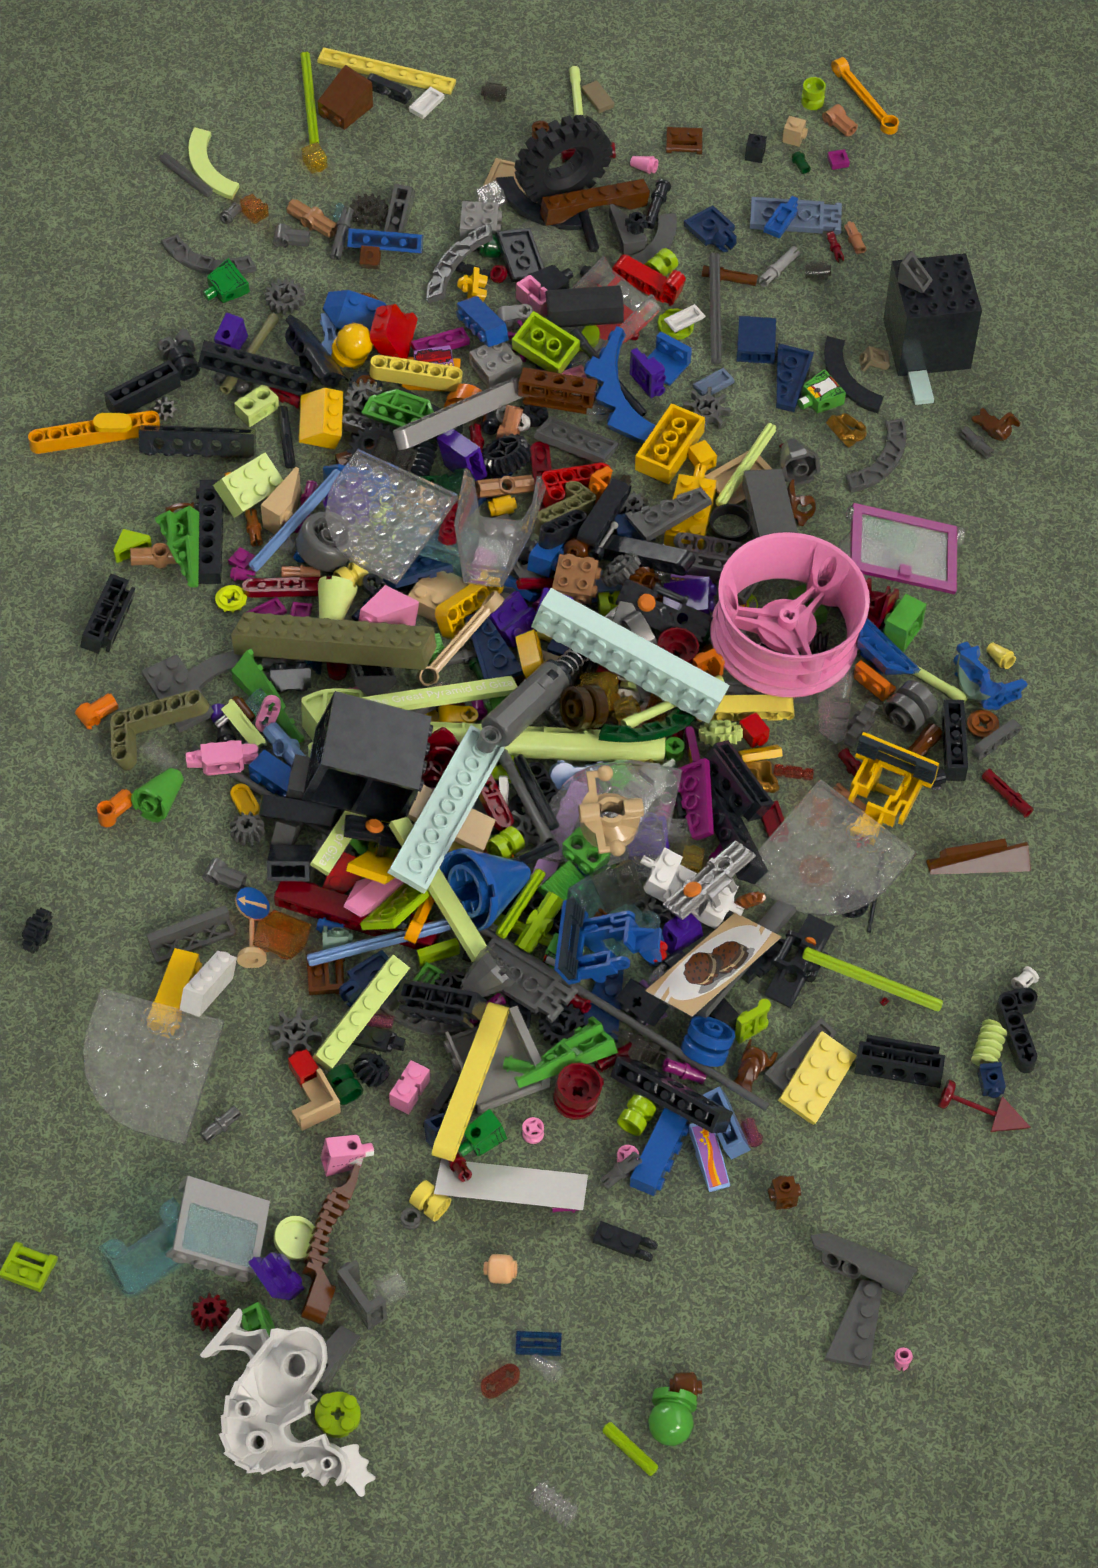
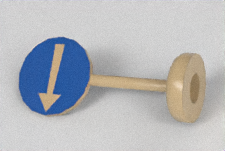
[235,887,270,968]

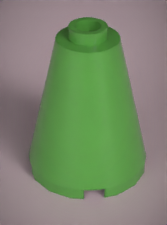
[131,768,184,823]

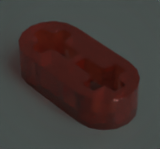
[481,1364,520,1399]

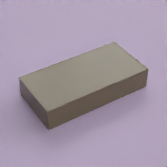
[582,81,614,113]

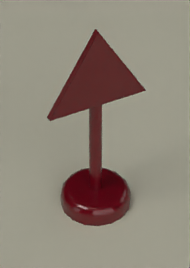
[937,1079,1031,1132]

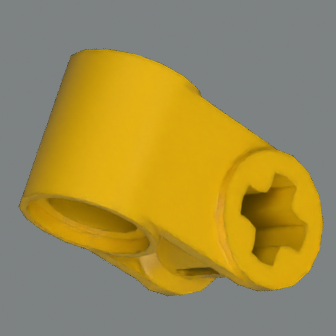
[438,704,478,724]

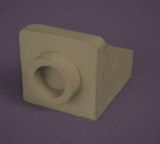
[859,346,890,371]

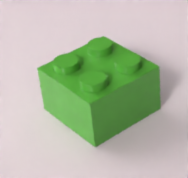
[882,594,927,653]

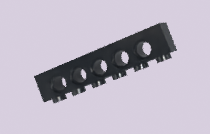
[197,340,314,396]
[139,425,256,459]
[195,479,224,584]
[711,781,768,885]
[610,1056,733,1134]

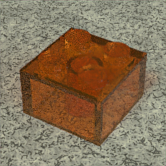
[252,910,312,960]

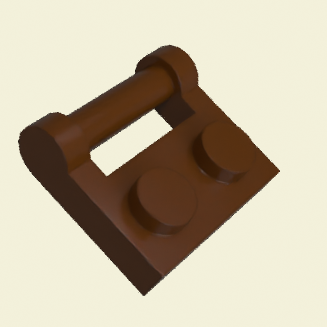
[666,127,703,154]
[306,954,345,995]

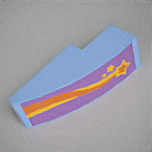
[689,1123,730,1192]

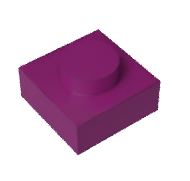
[827,149,850,170]
[228,547,255,569]

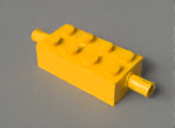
[664,464,717,552]

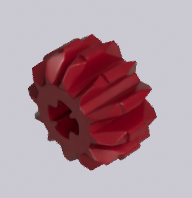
[191,1293,230,1333]

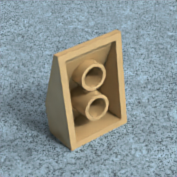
[261,467,301,534]
[408,571,471,623]

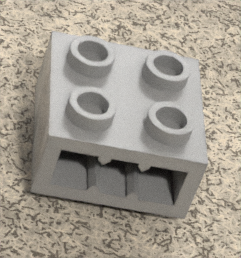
[460,201,502,241]
[469,342,522,388]

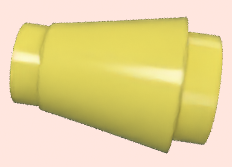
[986,642,1016,669]

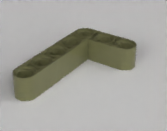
[110,689,210,770]

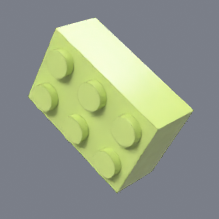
[213,452,283,518]

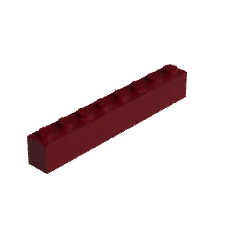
[274,881,441,950]

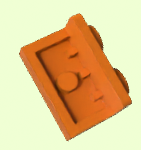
[588,466,613,505]
[692,648,725,677]
[853,660,896,701]

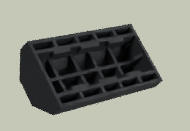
[545,285,624,328]
[348,664,396,696]

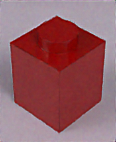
[739,712,770,748]
[288,1049,319,1087]

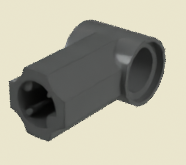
[273,224,310,248]
[202,858,247,892]

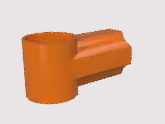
[75,693,119,729]
[97,789,132,827]

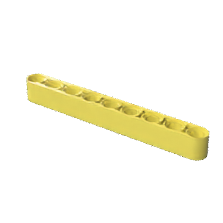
[432,1002,509,1162]

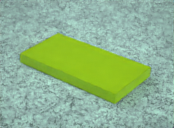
[360,883,431,930]

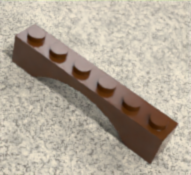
[540,179,650,226]

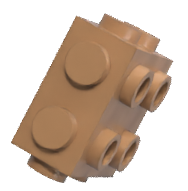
[552,554,602,605]

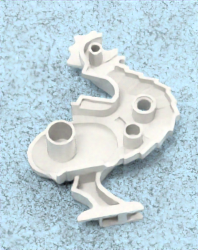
[200,1308,376,1497]

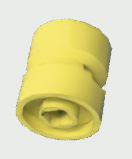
[333,559,370,587]
[409,1180,451,1222]

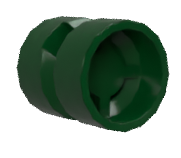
[325,1064,364,1105]

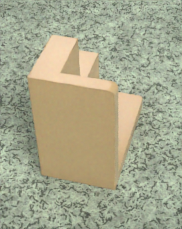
[292,1068,341,1131]

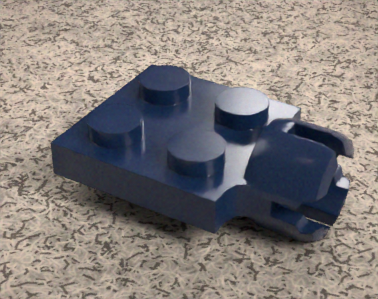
[684,205,737,252]
[339,950,406,1007]

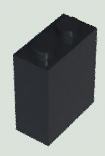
[267,844,313,881]

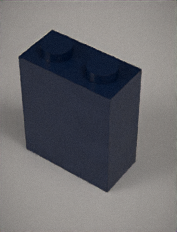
[736,316,776,364]

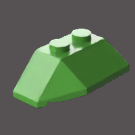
[362,389,434,428]

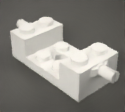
[640,847,745,929]

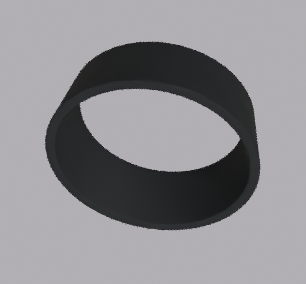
[710,503,752,542]

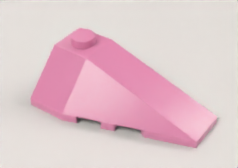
[344,878,404,917]

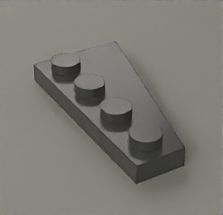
[763,1018,837,1094]
[824,1280,882,1369]

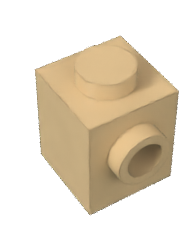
[783,116,808,147]

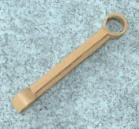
[417,590,504,686]

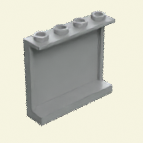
[443,1006,550,1113]

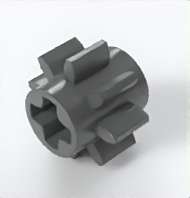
[152,397,177,421]

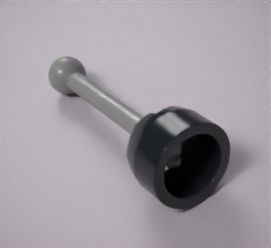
[588,521,618,562]

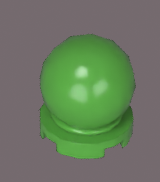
[648,1387,697,1446]

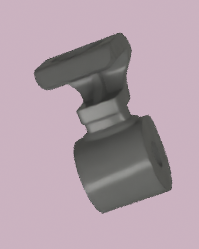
[157,329,196,360]

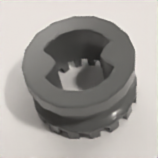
[401,1208,421,1230]

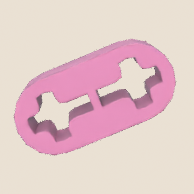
[255,695,281,732]

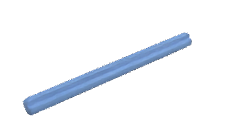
[249,469,343,572]
[307,918,451,966]

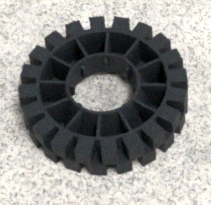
[514,115,613,205]

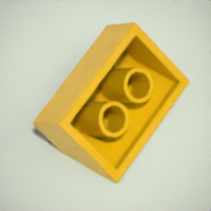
[299,388,343,449]

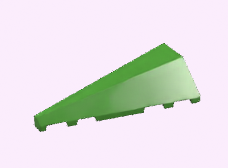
[155,506,199,587]
[231,649,304,743]
[514,1016,618,1088]

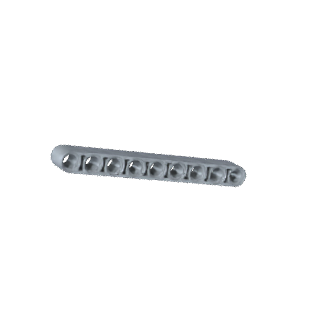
[393,378,522,450]

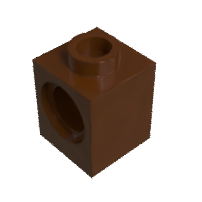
[359,246,381,270]

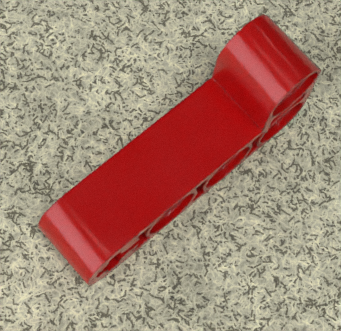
[611,254,686,306]
[538,463,611,508]

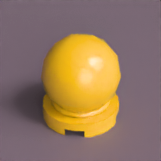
[331,323,373,369]

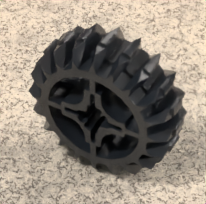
[482,433,532,477]

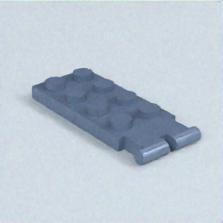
[750,197,842,235]

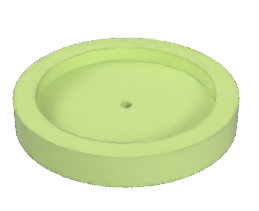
[274,1216,315,1260]

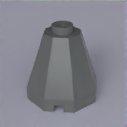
[780,438,821,486]
[461,946,516,997]

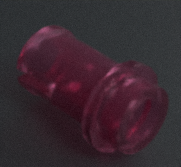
[367,1014,394,1030]
[741,1118,763,1147]

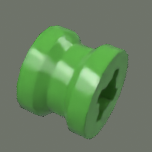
[665,737,684,762]

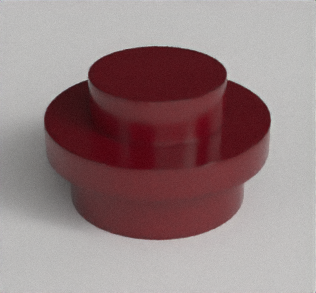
[490,265,508,283]

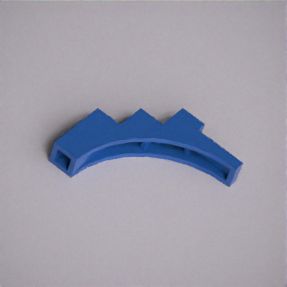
[584,326,656,444]

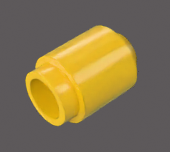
[488,494,517,517]

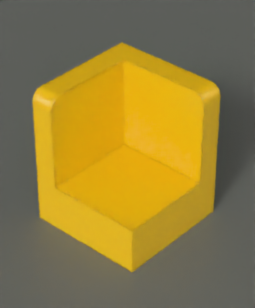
[688,440,717,471]

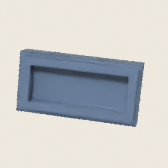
[693,368,734,396]

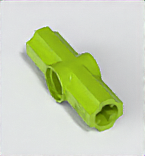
[515,891,564,954]

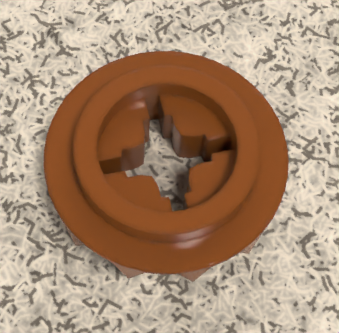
[967,710,999,739]
[734,891,766,909]

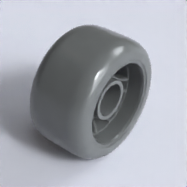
[296,512,358,572]

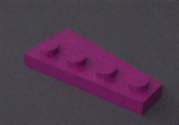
[672,758,714,841]

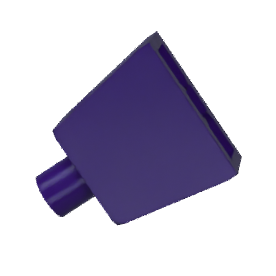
[214,312,248,350]
[662,913,703,954]

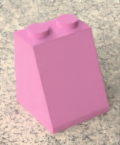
[359,585,419,626]

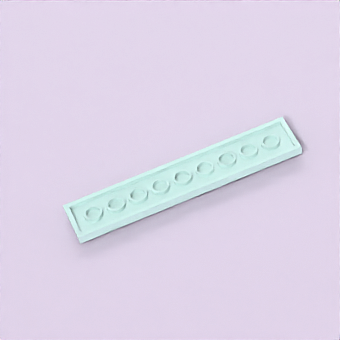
[387,725,505,894]

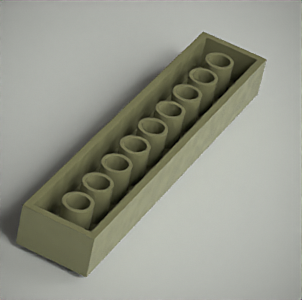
[231,612,436,670]

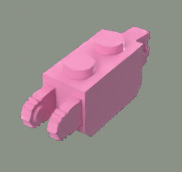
[186,740,259,776]

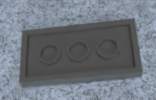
[534,416,619,463]
[141,654,214,733]

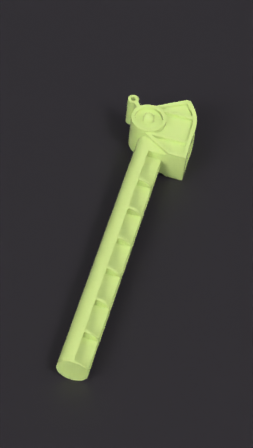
[301,688,665,765]

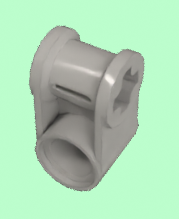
[497,304,533,330]

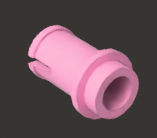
[894,1347,913,1371]

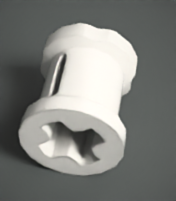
[1011,966,1039,990]

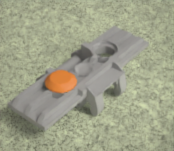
[663,841,756,920]

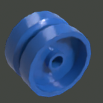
[681,1016,735,1067]

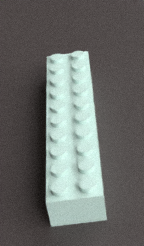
[531,588,730,724]

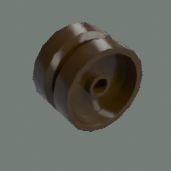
[559,683,609,731]

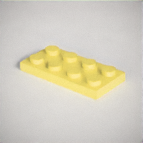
[778,1031,857,1125]

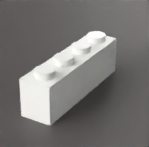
[180,951,237,1017]

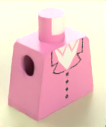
[321,1135,374,1177]

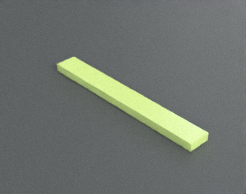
[389,817,487,962]

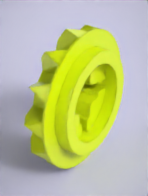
[215,585,247,613]

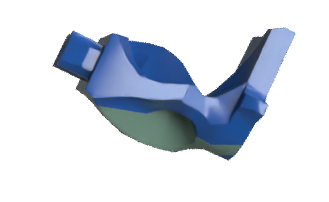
[953,642,1028,711]

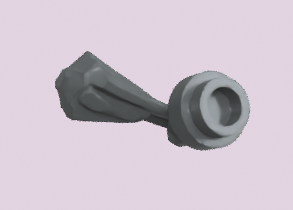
[213,372,250,395]

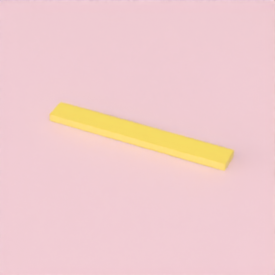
[317,47,456,95]

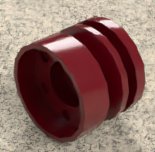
[657,627,699,664]
[553,1063,603,1120]

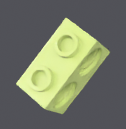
[234,385,279,427]

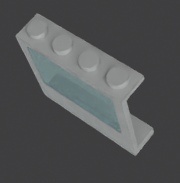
[166,1176,270,1282]

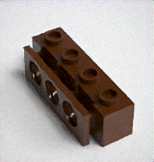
[518,367,598,414]

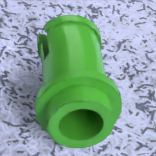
[503,1055,531,1074]

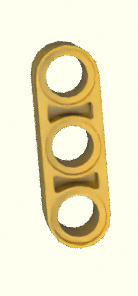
[515,630,544,679]

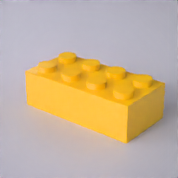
[635,403,705,485]

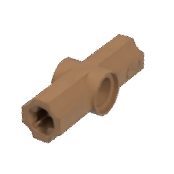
[287,199,337,238]
[475,475,535,498]
[130,543,178,569]

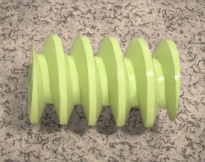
[971,1019,1008,1066]

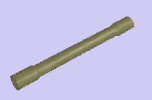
[220,313,279,394]

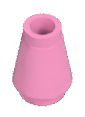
[630,156,658,174]

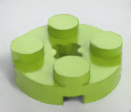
[315,1392,361,1438]

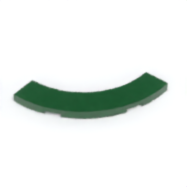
[599,707,695,743]

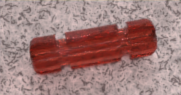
[774,764,814,780]

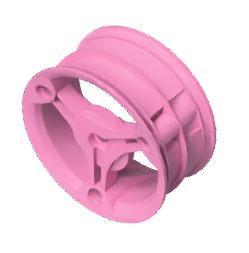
[710,532,870,698]

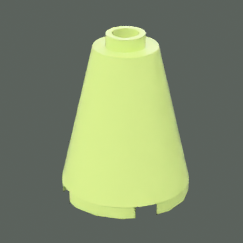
[318,576,358,620]

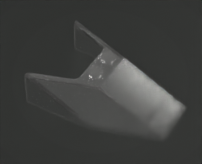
[454,469,546,587]

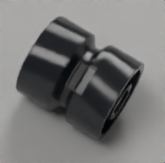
[168,345,200,381]

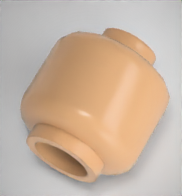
[483,1254,517,1284]

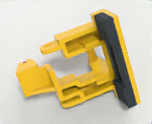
[848,732,939,847]

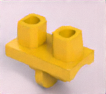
[457,267,488,302]

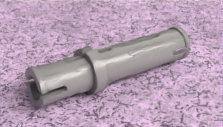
[758,246,800,287]

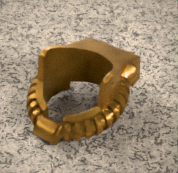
[826,413,866,448]
[745,761,780,793]

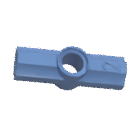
[263,722,305,768]

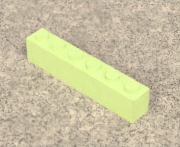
[312,955,410,1071]

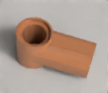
[822,104,858,137]
[496,405,523,439]

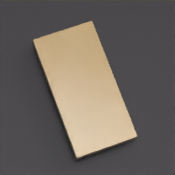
[407,785,496,852]

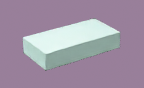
[908,370,934,405]

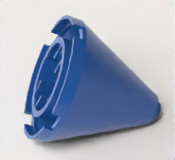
[439,848,531,931]

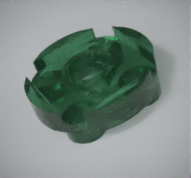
[436,468,476,498]

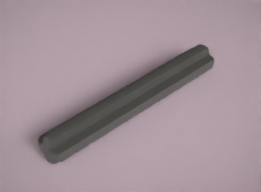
[160,153,213,197]

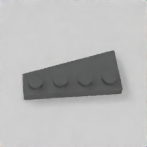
[625,487,712,542]

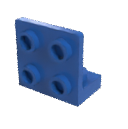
[647,331,692,386]

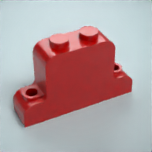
[370,304,418,359]

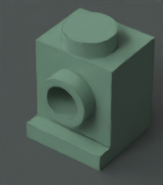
[323,926,353,950]

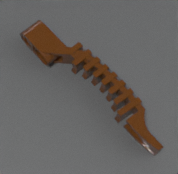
[300,1163,360,1325]

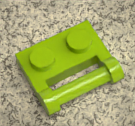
[735,999,771,1044]
[0,1241,58,1292]

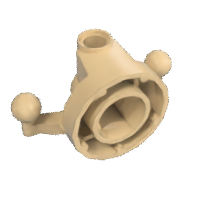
[578,765,644,857]

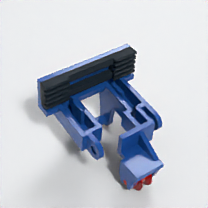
[554,898,668,985]

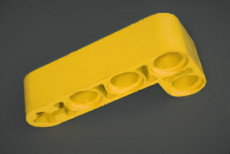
[435,575,504,640]

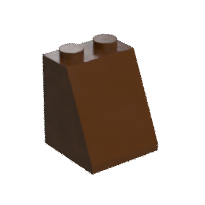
[318,65,373,130]

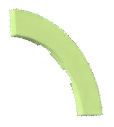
[188,127,239,200]

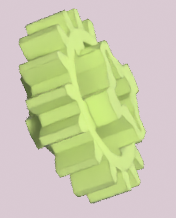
[699,720,743,746]

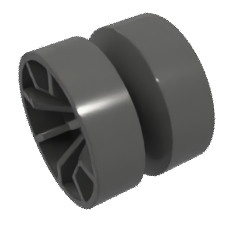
[883,680,938,735]

